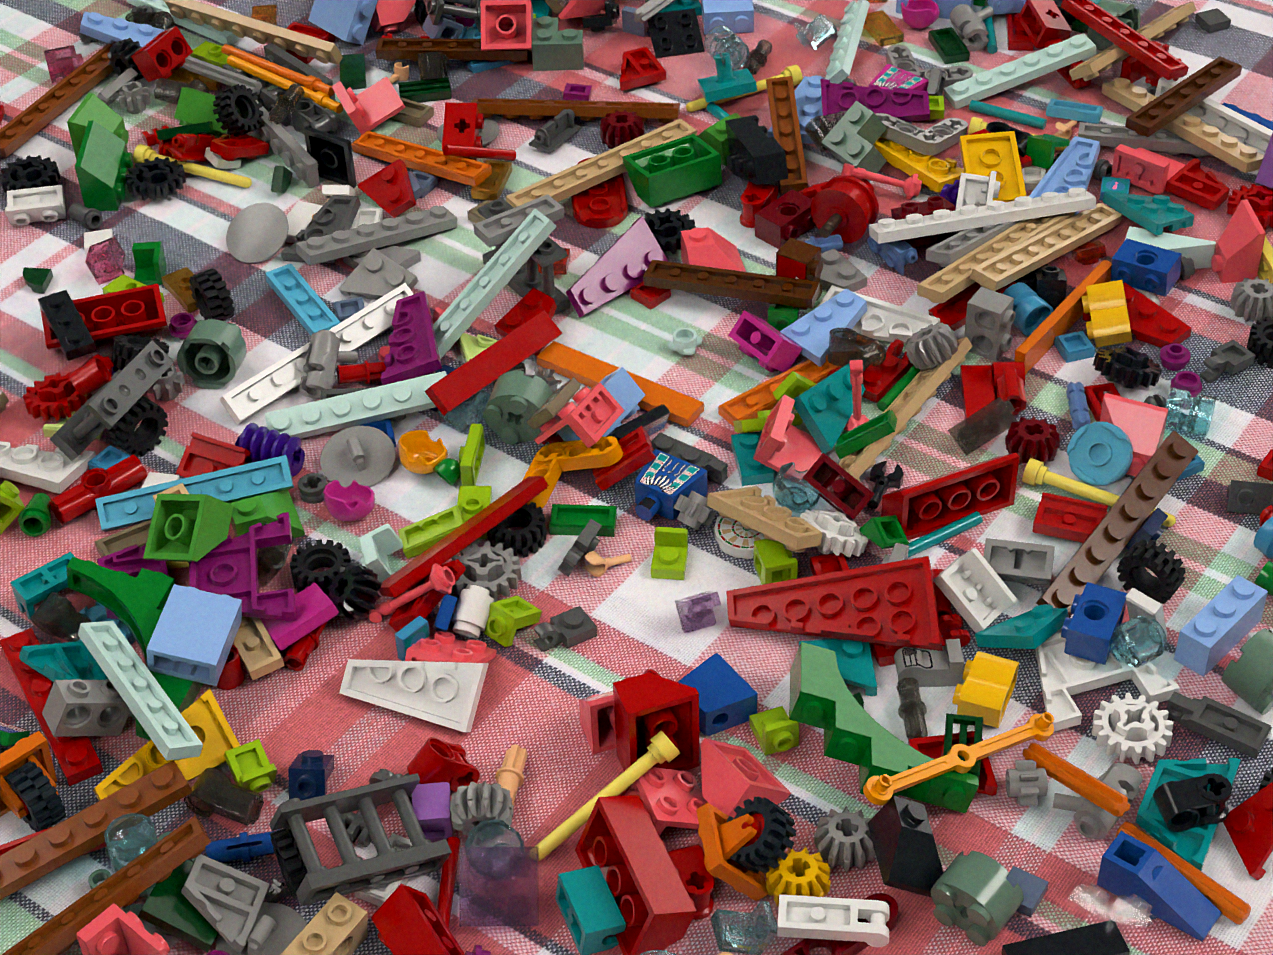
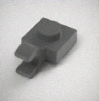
[1200,340,1256,383]
[534,606,597,651]

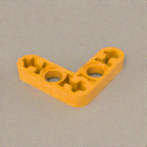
[522,436,623,508]

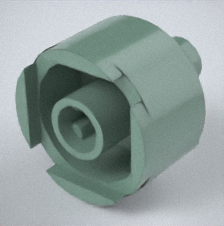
[1087,0,1141,51]
[177,319,247,389]
[483,370,553,445]
[1221,628,1273,715]
[931,851,1024,947]

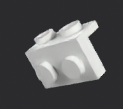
[955,171,1000,211]
[5,185,66,226]
[933,548,1017,633]

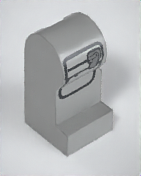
[894,639,964,687]

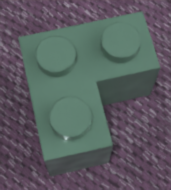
[532,16,584,71]
[821,101,887,182]

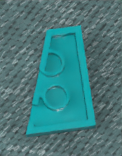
[793,363,866,453]

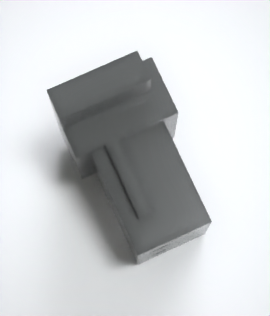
[264,878,290,903]

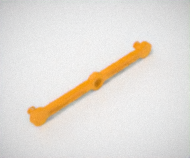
[863,712,1054,805]

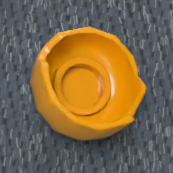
[398,430,448,474]

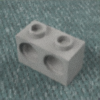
[964,287,1016,361]
[984,538,1055,586]
[42,679,130,737]

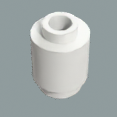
[452,585,494,638]

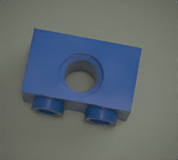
[1111,238,1182,297]
[1061,582,1128,665]

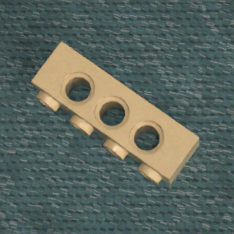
[281,892,368,955]

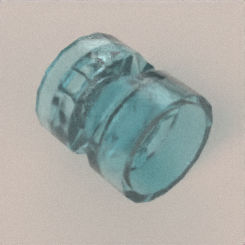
[704,25,749,71]
[1165,387,1216,437]
[104,813,158,873]

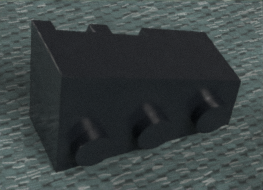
[725,115,789,185]

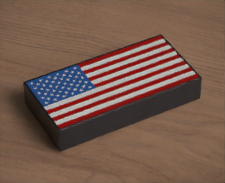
[612,404,670,441]

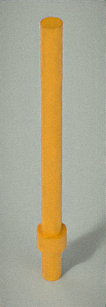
[227,55,344,114]

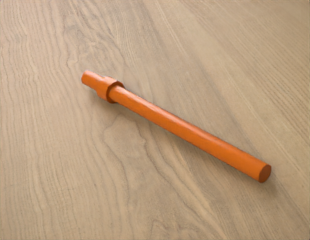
[221,44,335,97]

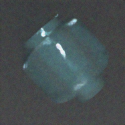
[1110,616,1167,668]

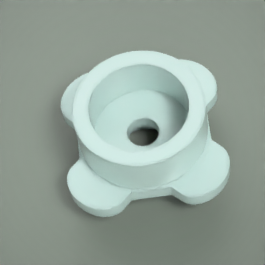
[668,328,702,355]

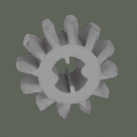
[1230,276,1273,323]
[905,323,959,370]
[450,781,514,838]
[814,806,876,873]

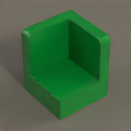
[1026,134,1070,169]
[132,241,166,285]

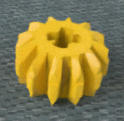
[766,846,831,906]

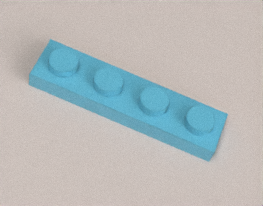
[265,263,341,336]

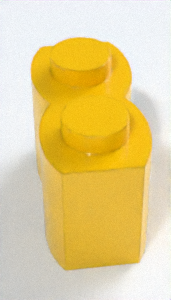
[1082,280,1132,348]
[952,651,1019,728]

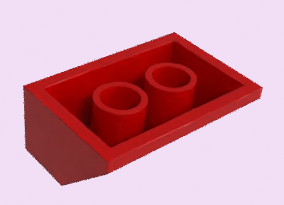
[613,673,700,771]

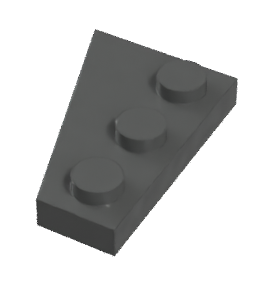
[280,195,361,264]

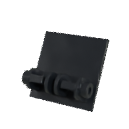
[647,9,705,58]

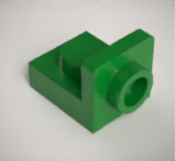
[768,304,799,332]

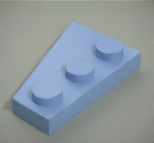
[780,288,867,367]

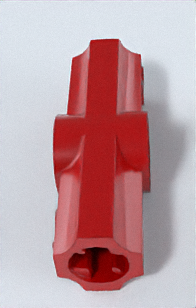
[49,454,147,525]

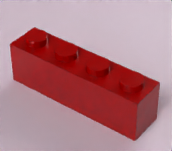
[371,884,465,955]

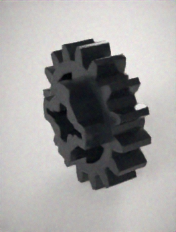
[0,155,61,193]
[125,157,186,201]
[644,208,696,255]
[1093,346,1162,389]

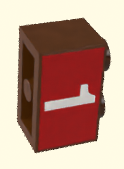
[776,238,823,310]

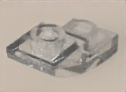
[1068,883,1158,926]

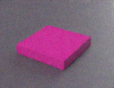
[260,583,339,651]

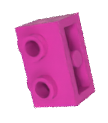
[728,310,802,373]

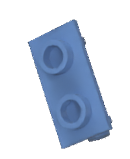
[867,225,918,275]

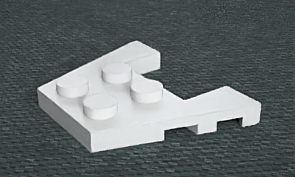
[1035,633,1180,732]

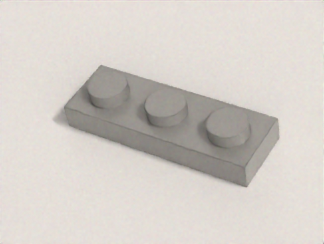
[473,194,564,248]

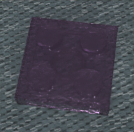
[459,847,539,927]

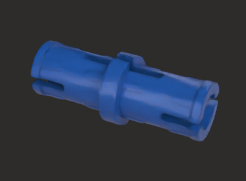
[206,829,280,863]

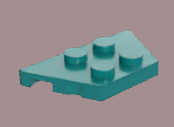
[1103,191,1195,235]
[1136,758,1241,871]

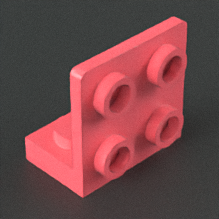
[332,77,405,135]
[1111,144,1186,195]
[534,382,625,448]
[753,394,822,488]
[405,631,497,663]
[619,767,707,836]
[76,903,170,955]

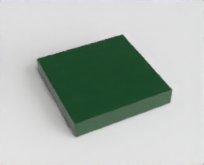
[138,860,218,953]

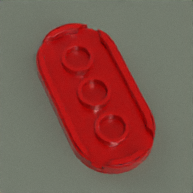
[571,158,628,229]

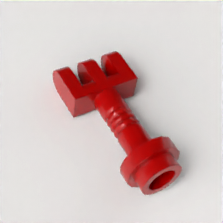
[141,125,173,158]

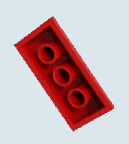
[40,284,168,352]
[881,453,1020,541]
[575,795,696,955]

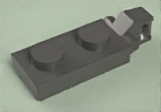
[651,433,728,485]
[1166,691,1272,759]

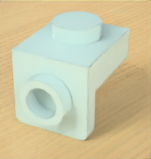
[359,524,403,582]

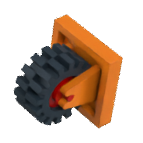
[0,731,66,832]
[696,797,796,902]

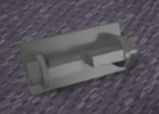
[529,109,582,154]
[1227,480,1273,515]

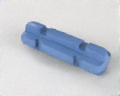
[1066,382,1091,430]

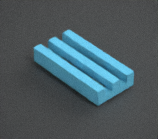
[1046,99,1103,124]

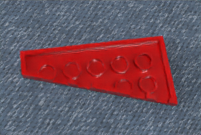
[726,556,943,651]

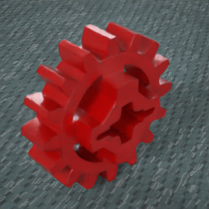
[1227,184,1273,230]
[23,372,92,421]

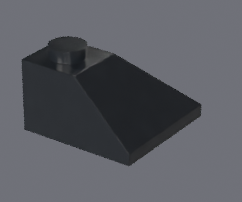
[304,126,357,188]
[868,795,944,898]

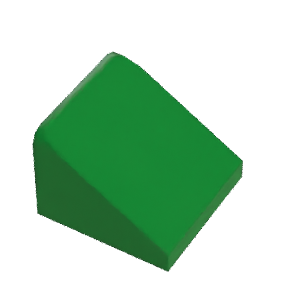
[859,515,909,549]

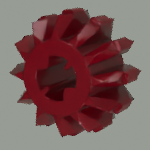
[600,110,644,149]
[1005,416,1060,466]

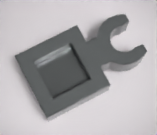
[557,519,602,577]

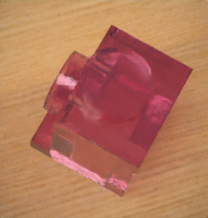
[44,45,84,85]
[85,236,126,285]

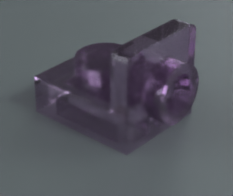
[675,591,721,633]

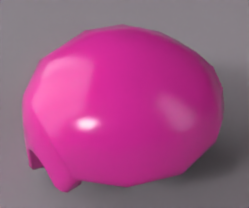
[901,0,940,29]
[323,480,375,521]

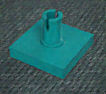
[698,53,757,103]

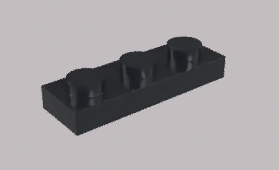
[38,290,97,361]

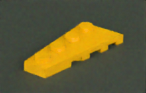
[873,136,964,192]
[93,689,240,801]

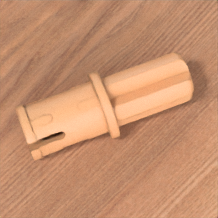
[495,744,528,806]

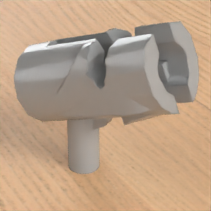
[949,4,994,51]
[299,330,358,399]
[1053,762,1143,839]

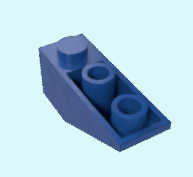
[1097,831,1221,942]

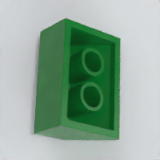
[75,120,133,211]
[622,134,722,207]

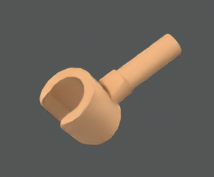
[389,62,409,84]
[1053,120,1077,140]
[583,551,632,577]

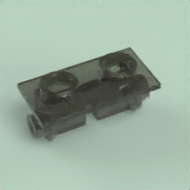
[948,397,1018,456]

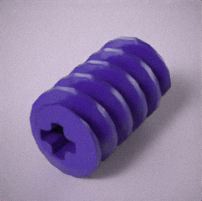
[235,423,305,477]

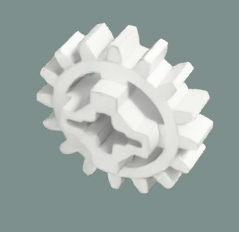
[800,509,869,557]
[1091,693,1173,764]

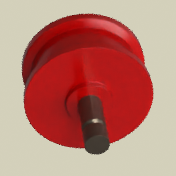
[811,175,879,243]

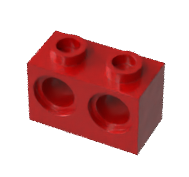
[131,26,193,82]

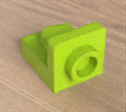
[651,527,688,580]
[483,595,542,647]
[749,706,799,756]

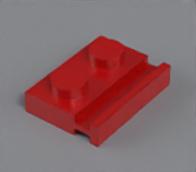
[592,426,656,492]
[175,432,251,478]
[1032,492,1108,543]

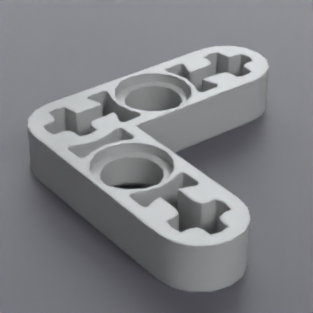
[886,45,973,91]
[876,113,968,155]

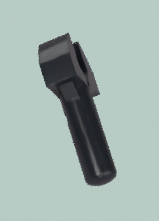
[867,461,904,509]

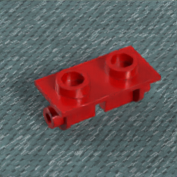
[163,134,216,162]

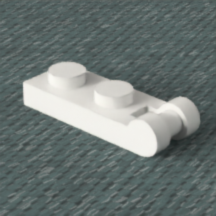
[777,894,890,947]

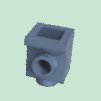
[422,14,464,39]

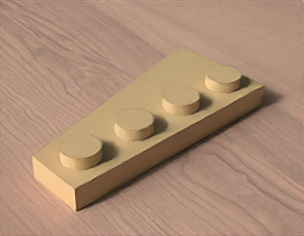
[707,486,822,552]

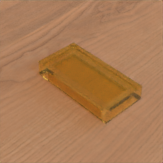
[863,10,904,47]

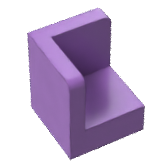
[412,782,453,842]

